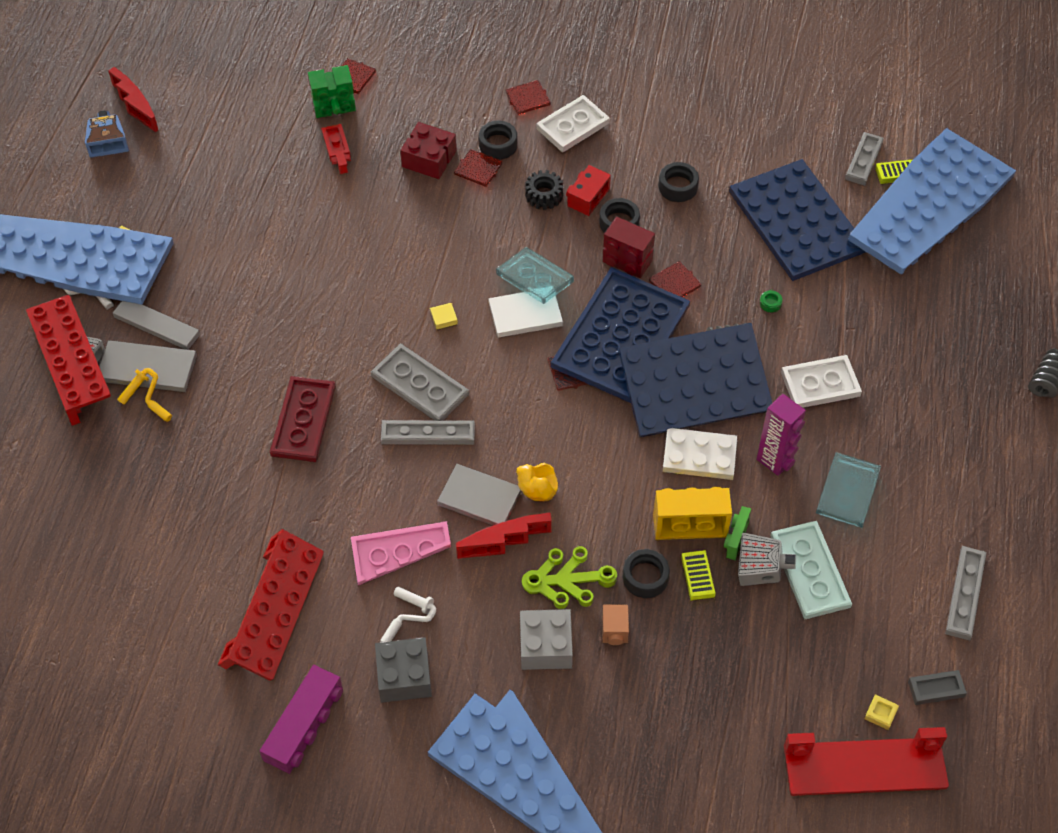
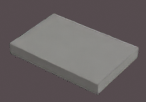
[437,464,522,525]

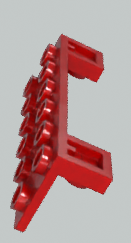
[26,295,111,426]
[218,529,324,681]
[784,727,949,796]

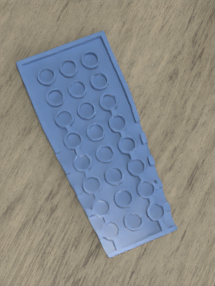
[848,128,1016,274]
[0,214,174,304]

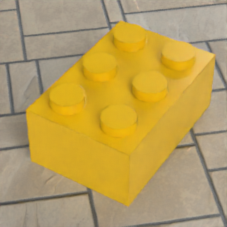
[653,487,732,540]

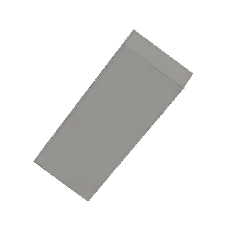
[845,132,884,186]

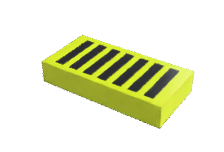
[875,160,912,184]
[681,550,715,600]

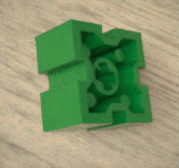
[308,65,356,118]

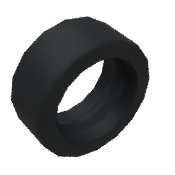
[479,120,517,160]
[658,162,699,202]
[599,198,640,233]
[622,549,670,599]

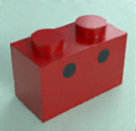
[566,165,611,216]

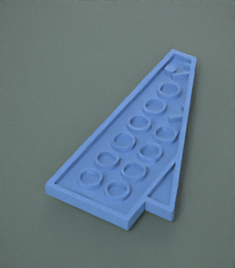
[428,690,602,833]

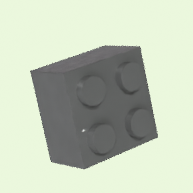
[375,637,432,703]

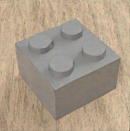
[520,609,573,670]

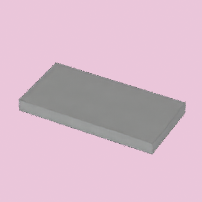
[99,340,197,392]
[371,343,469,421]

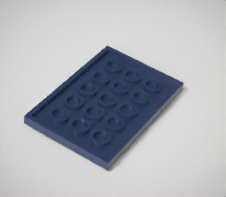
[729,159,866,281]
[551,267,690,403]
[618,323,772,438]

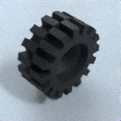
[525,170,563,210]

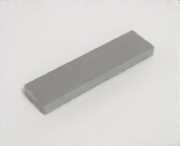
[113,301,200,350]
[381,420,475,445]
[945,546,986,641]

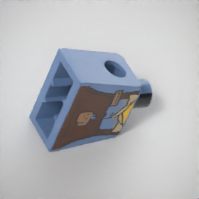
[85,110,129,158]

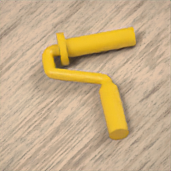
[117,368,172,422]

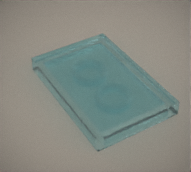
[496,247,574,304]
[816,452,881,528]

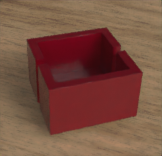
[400,122,457,179]
[602,216,655,279]

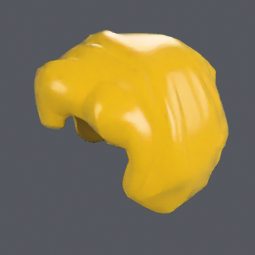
[516,463,558,502]

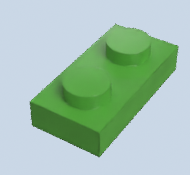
[724,506,751,560]

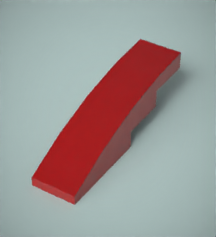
[108,67,158,132]
[456,512,552,559]

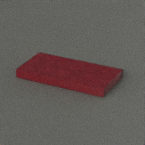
[270,376,336,462]

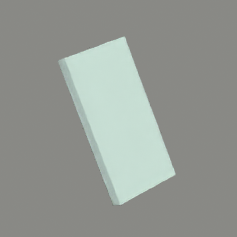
[771,521,852,620]

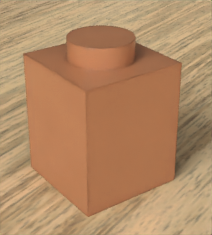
[602,605,629,645]

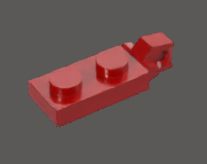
[321,124,351,174]

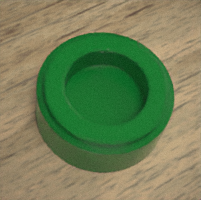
[760,290,783,313]

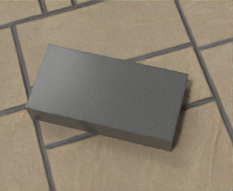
[908,670,967,705]

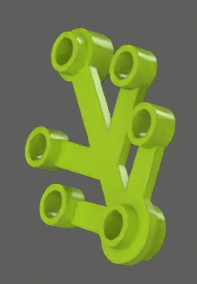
[522,546,617,609]

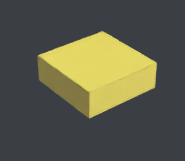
[430,303,458,330]
[864,694,899,730]

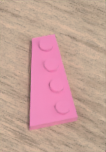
[351,521,451,586]

